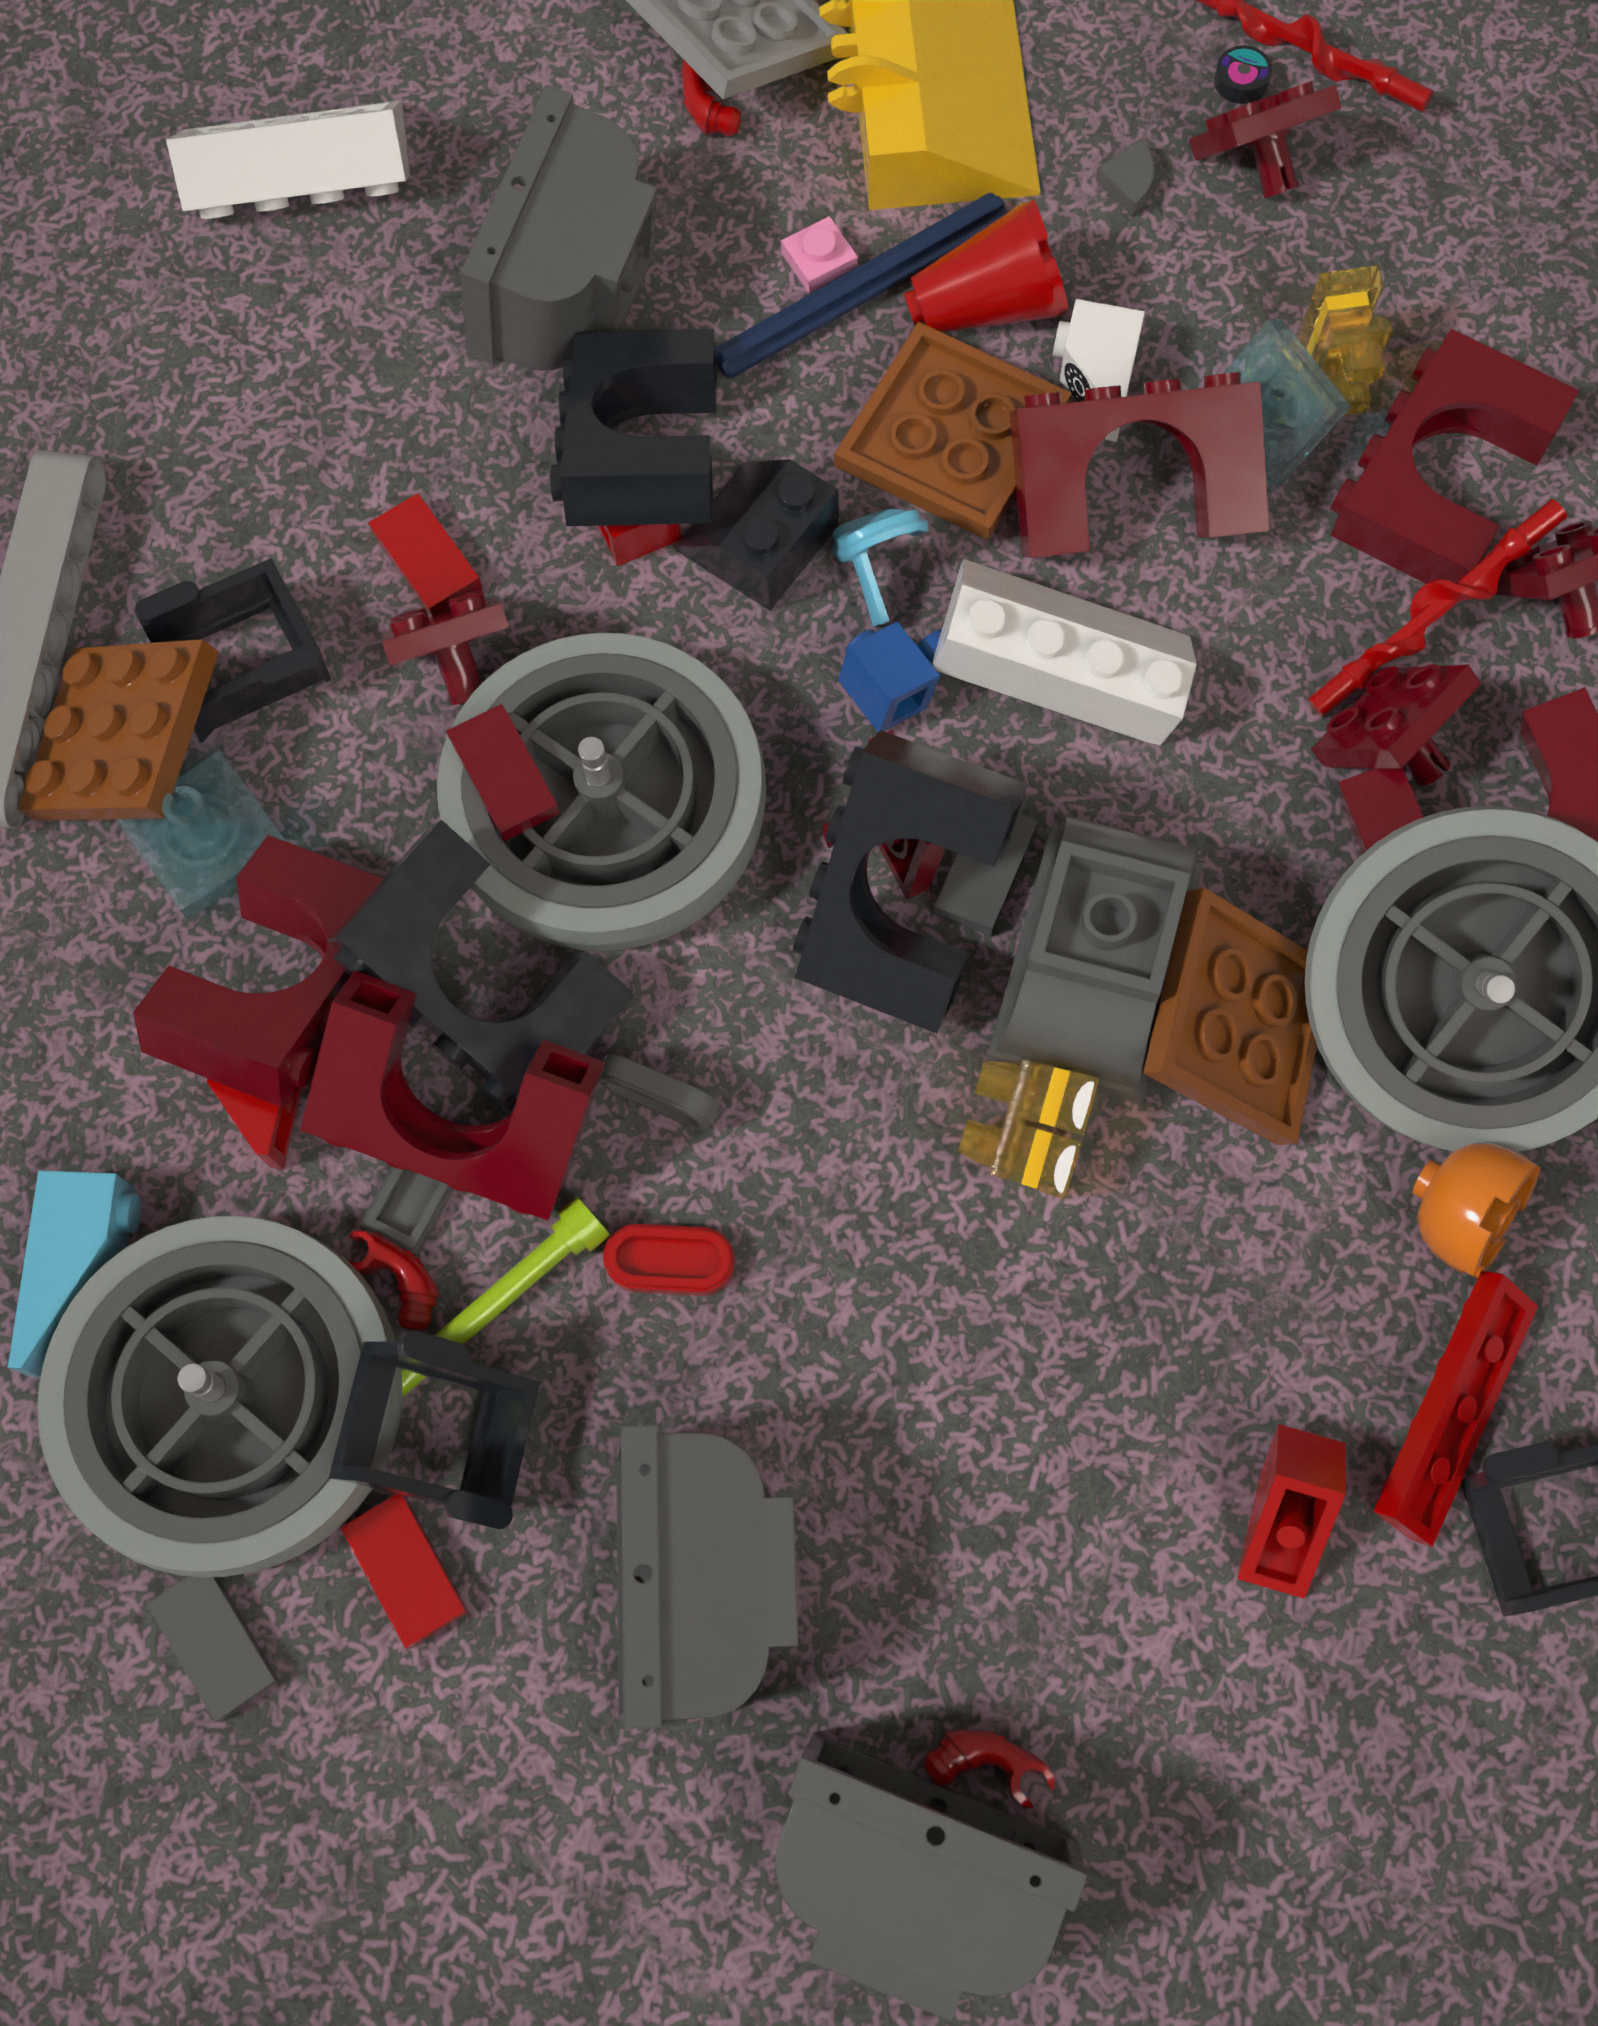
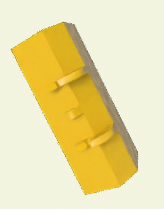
[818,0,1041,210]

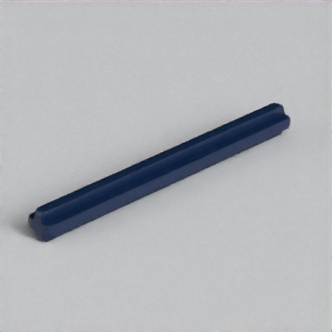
[716,193,1007,378]

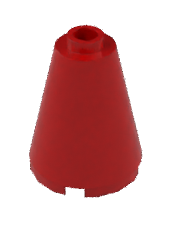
[904,200,1069,332]

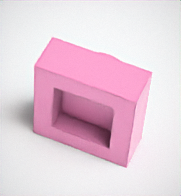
[781,216,858,294]

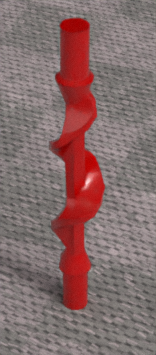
[1195,0,1434,112]
[1307,499,1568,717]

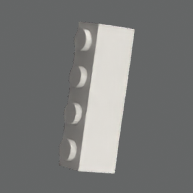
[166,100,410,219]
[932,559,1197,745]

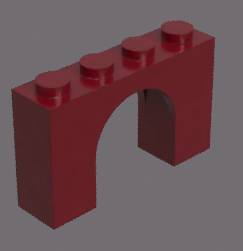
[1330,329,1580,584]
[1010,372,1269,558]
[1338,687,1598,854]
[133,835,383,1108]
[300,971,605,1221]

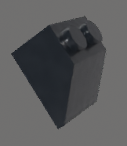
[675,459,839,611]

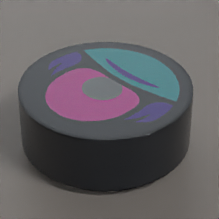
[1214,45,1272,104]

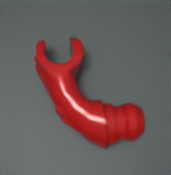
[681,58,742,137]
[347,1230,441,1331]
[923,1729,1055,1809]

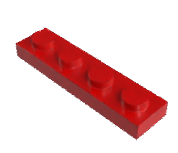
[1373,1270,1538,1547]

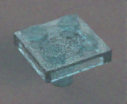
[1225,319,1351,493]
[116,750,285,919]

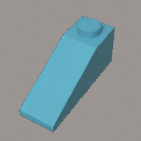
[8,1171,141,1378]

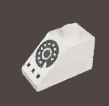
[1053,299,1145,442]

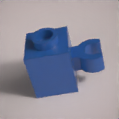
[838,621,942,732]

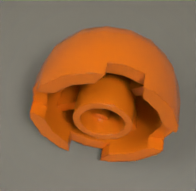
[1412,1143,1541,1278]

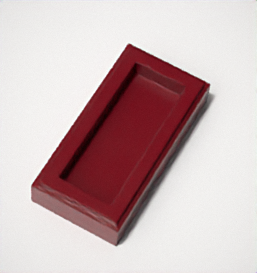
[446,704,560,841]

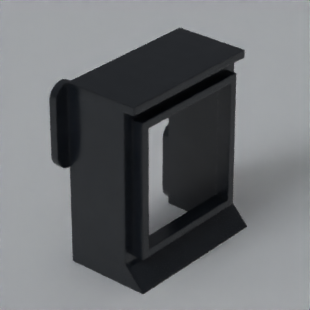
[135,558,331,743]
[329,1330,540,1529]
[1461,1442,1598,1617]

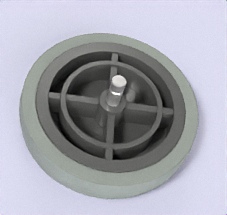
[437,633,766,951]
[1305,806,1598,1152]
[37,1216,403,1578]

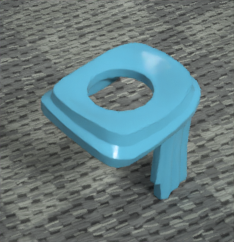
[831,509,929,627]

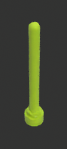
[401,1196,610,1398]

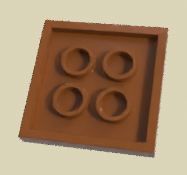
[834,322,1072,541]
[17,639,219,820]
[1143,887,1317,1145]

